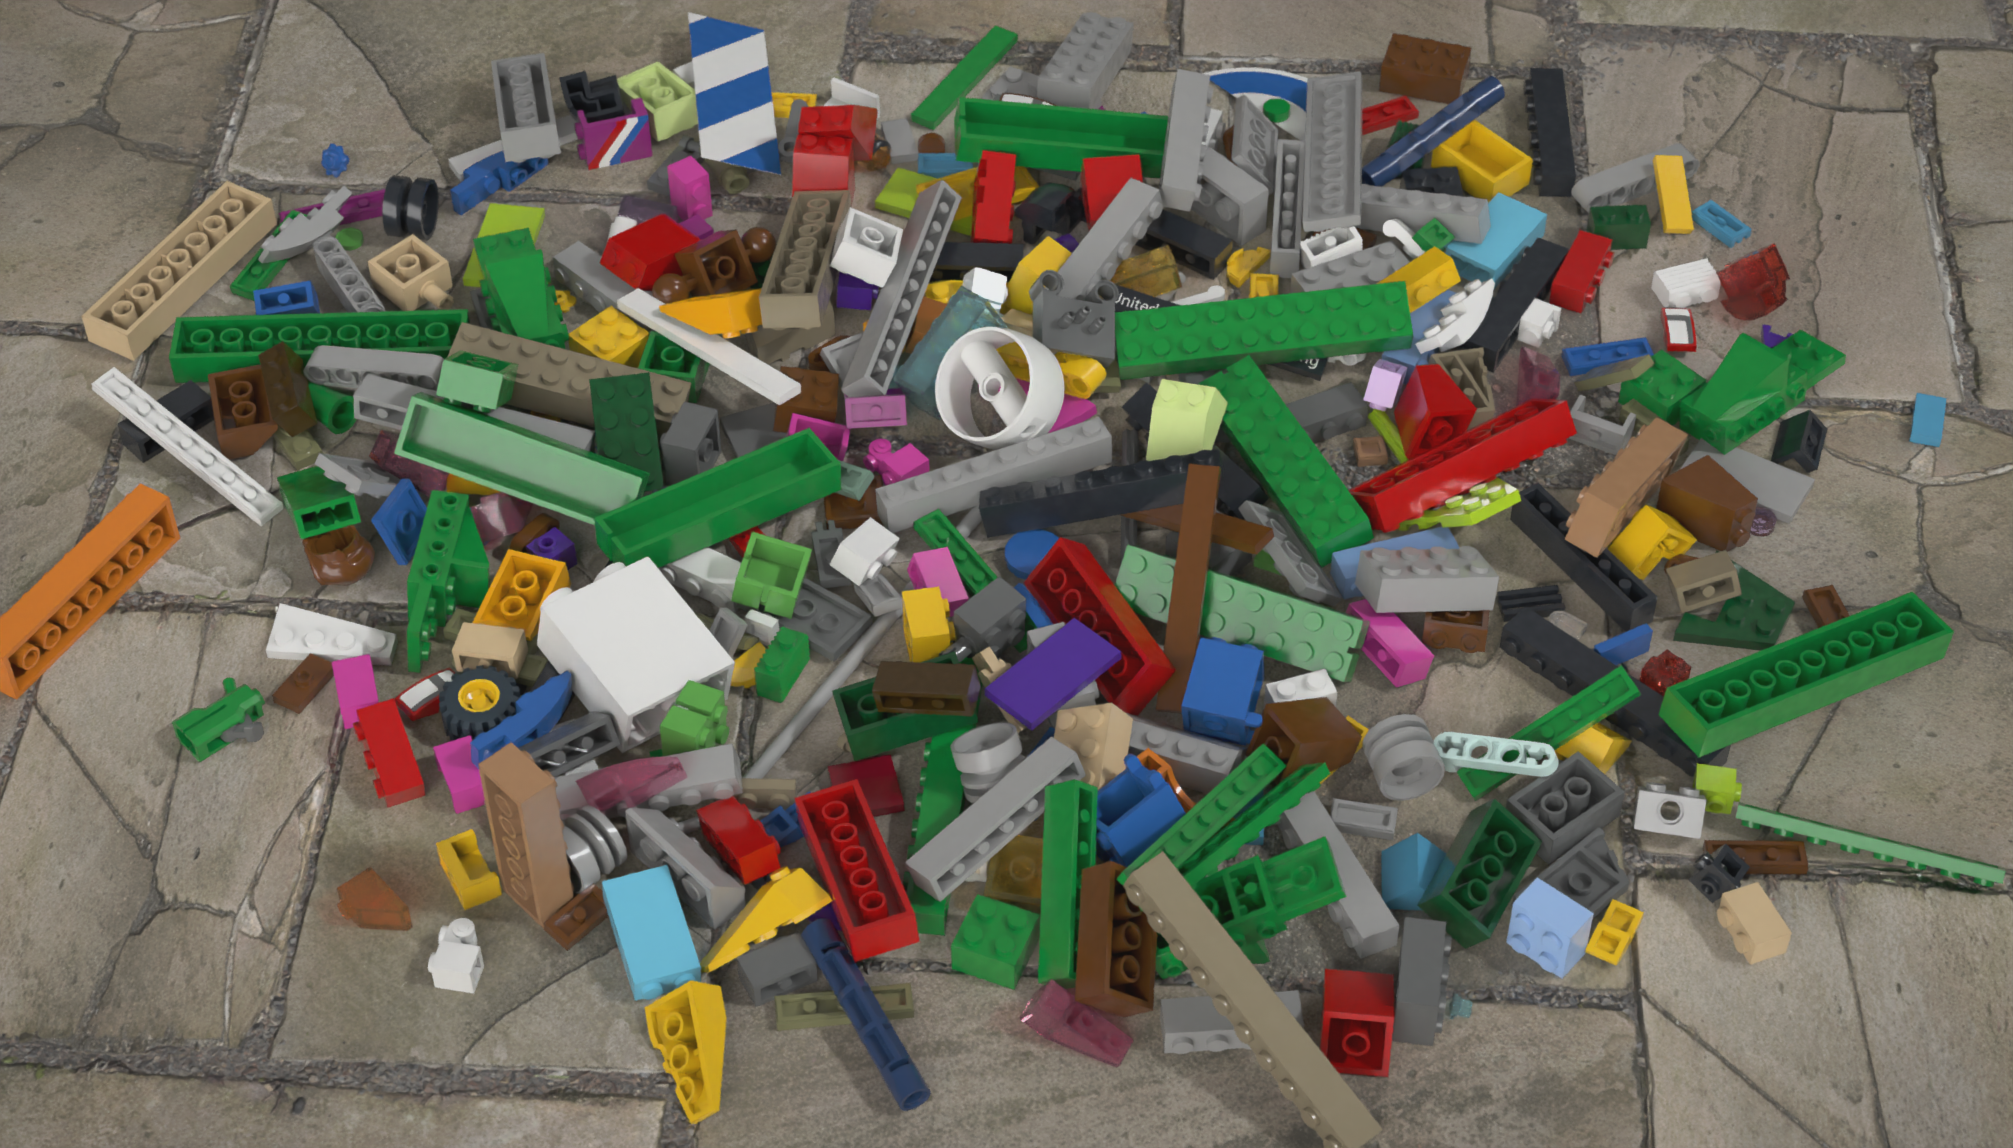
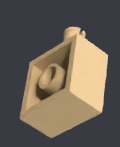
[367,234,454,311]

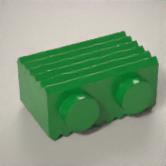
[754,627,810,703]

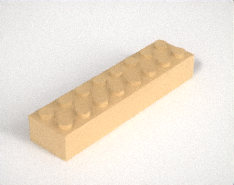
[82,181,277,361]

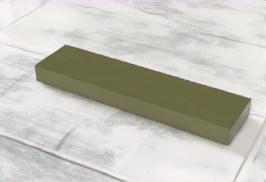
[774,983,914,1031]

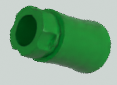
[307,379,357,434]

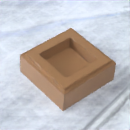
[1353,436,1388,467]

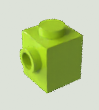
[1692,764,1742,814]

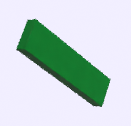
[229,210,307,301]

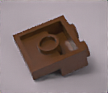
[1422,610,1490,653]

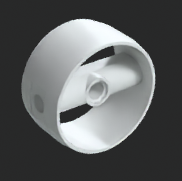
[935,327,1064,450]

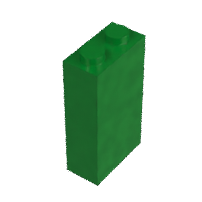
[277,466,361,539]

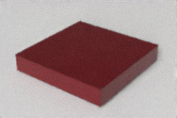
[827,754,905,817]

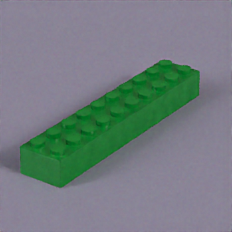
[1115,281,1413,380]
[169,309,470,383]
[1659,592,1954,757]

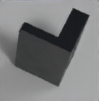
[1771,410,1827,473]

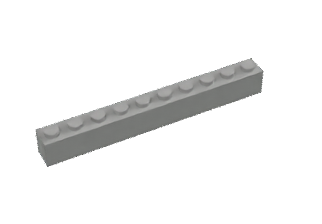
[841,180,962,397]

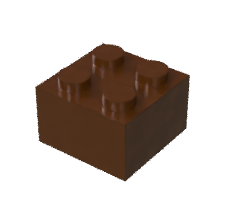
[773,366,839,433]

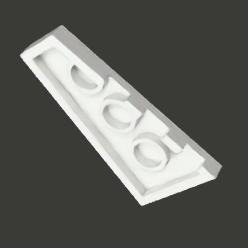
[266,603,398,666]

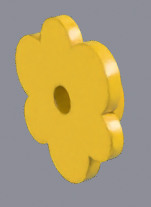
[554,290,577,313]

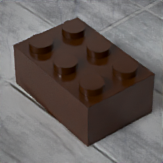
[1379,33,1472,104]

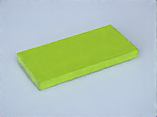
[875,167,972,236]
[463,203,545,287]

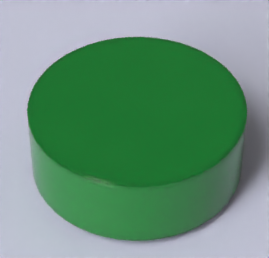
[1263,98,1290,123]

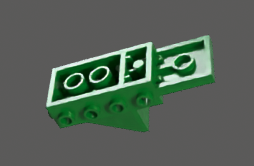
[473,228,569,349]
[1680,329,1846,455]
[407,490,490,673]
[1155,836,1347,980]

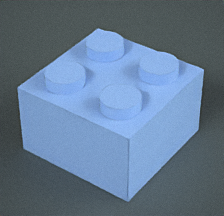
[1506,878,1594,979]

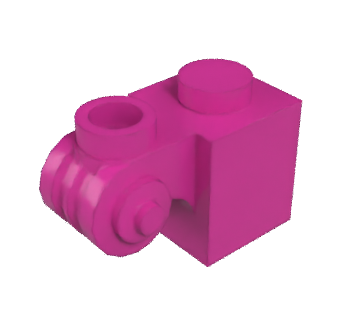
[863,439,930,485]

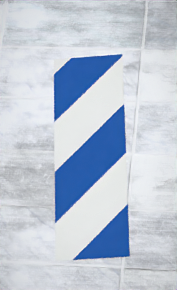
[688,12,781,175]

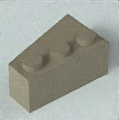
[744,300,835,365]
[1428,347,1495,431]

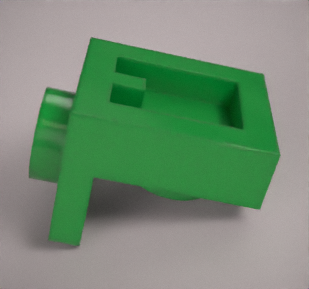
[1412,218,1455,252]

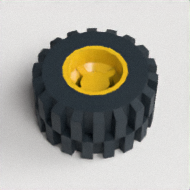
[439,665,520,741]

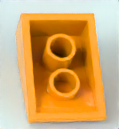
[659,288,762,339]
[472,549,572,641]

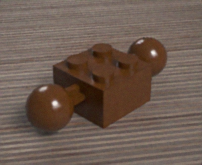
[652,227,776,304]

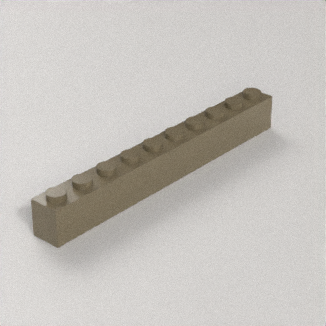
[1123,852,1383,1148]

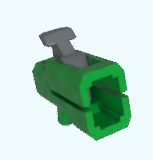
[172,678,265,762]

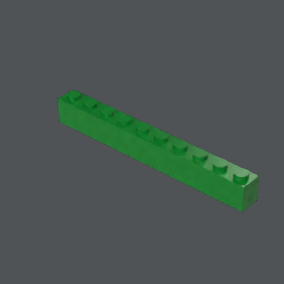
[903,658,983,936]

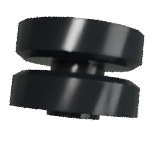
[382,175,439,240]

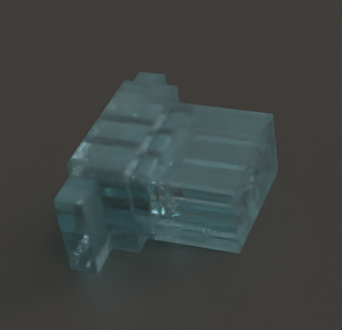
[1449,993,1472,1020]

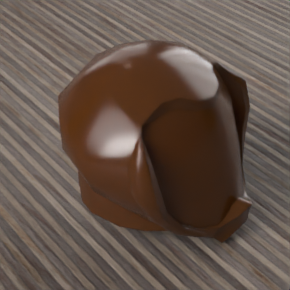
[302,525,375,586]

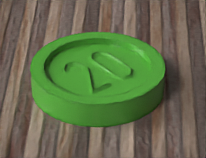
[335,228,364,251]

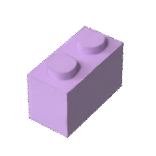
[1364,359,1408,411]

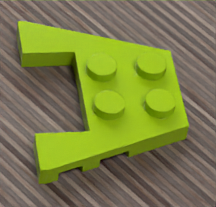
[1399,476,1521,531]

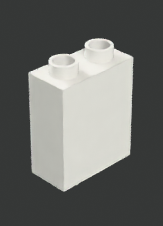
[537,556,735,753]

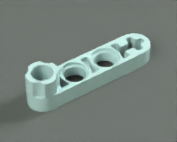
[1434,732,1559,777]

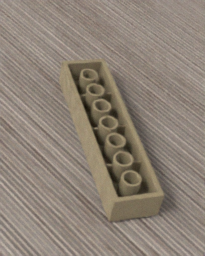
[759,190,852,330]
[448,322,691,444]

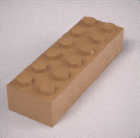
[1565,417,1688,557]
[478,742,574,928]

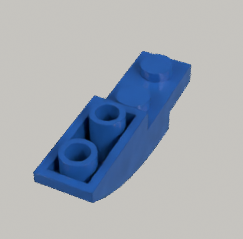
[450,150,549,216]
[470,670,572,769]

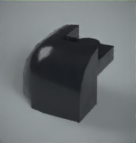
[559,71,627,124]
[1014,182,1082,245]

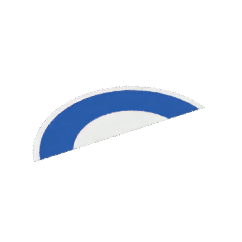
[1202,68,1307,141]

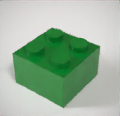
[638,331,710,403]
[1618,349,1707,426]
[951,894,1040,990]

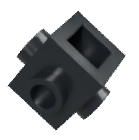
[1688,844,1750,903]

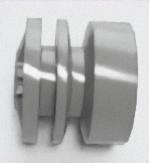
[1362,714,1445,801]
[951,723,1026,803]
[562,805,627,894]

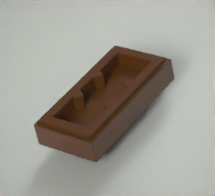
[1802,585,1850,628]
[272,653,334,714]

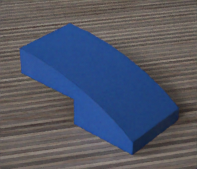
[761,791,811,848]

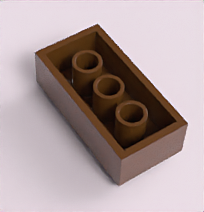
[1075,861,1157,1018]

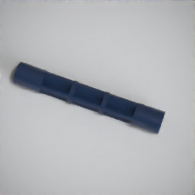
[1362,76,1505,187]
[802,918,931,1111]

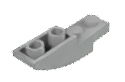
[258,186,352,263]

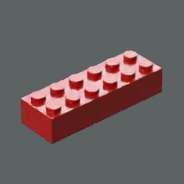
[1024,537,1176,716]
[794,779,920,962]

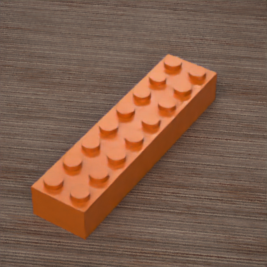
[0,483,180,700]

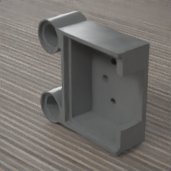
[1029,270,1119,370]

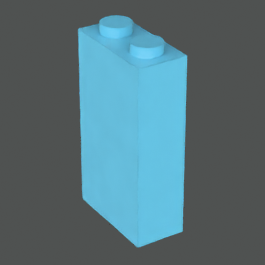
[1446,192,1547,289]
[602,865,701,1001]

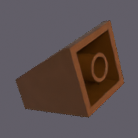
[1656,455,1758,552]
[1245,697,1362,788]

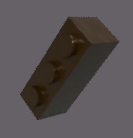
[258,341,317,437]
[872,661,981,716]

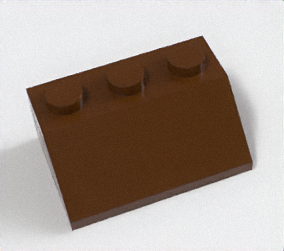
[208,365,278,460]

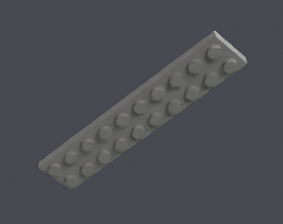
[1302,71,1363,232]

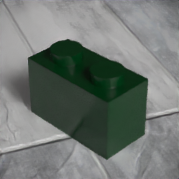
[1586,205,1651,250]

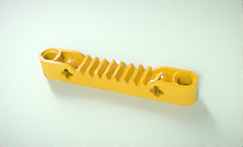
[922,315,1106,399]

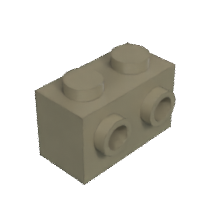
[1666,550,1742,613]

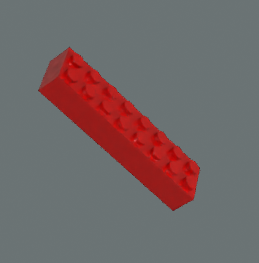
[1348,398,1577,533]

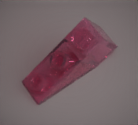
[1516,346,1560,406]
[369,430,449,497]
[470,492,534,543]
[1019,979,1133,1068]

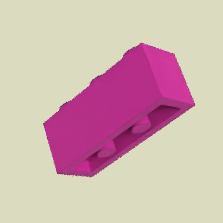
[1346,599,1434,688]

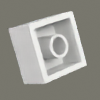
[830,207,903,288]

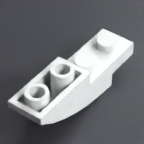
[1415,278,1495,354]

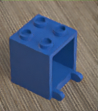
[1181,637,1264,746]
[1096,754,1186,867]

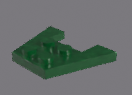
[1673,550,1795,651]

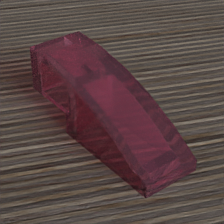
[576,757,688,812]

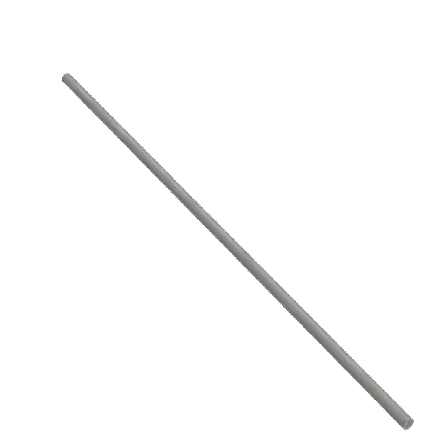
[742,271,1186,779]

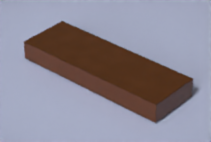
[1703,840,1809,874]

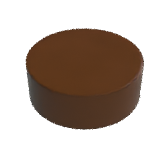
[918,133,945,153]

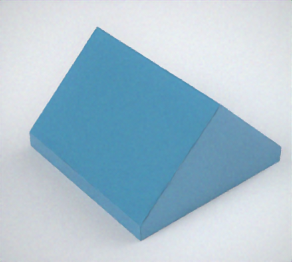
[1381,833,1447,911]

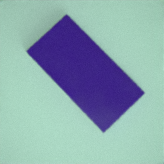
[985,618,1121,731]

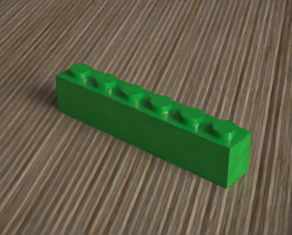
[1038,779,1098,990]

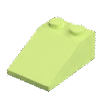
[617,62,698,141]
[1146,379,1228,461]

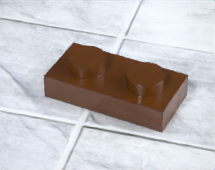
[544,883,608,951]

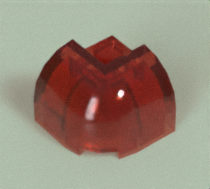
[1717,243,1790,321]

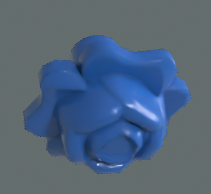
[321,144,349,177]

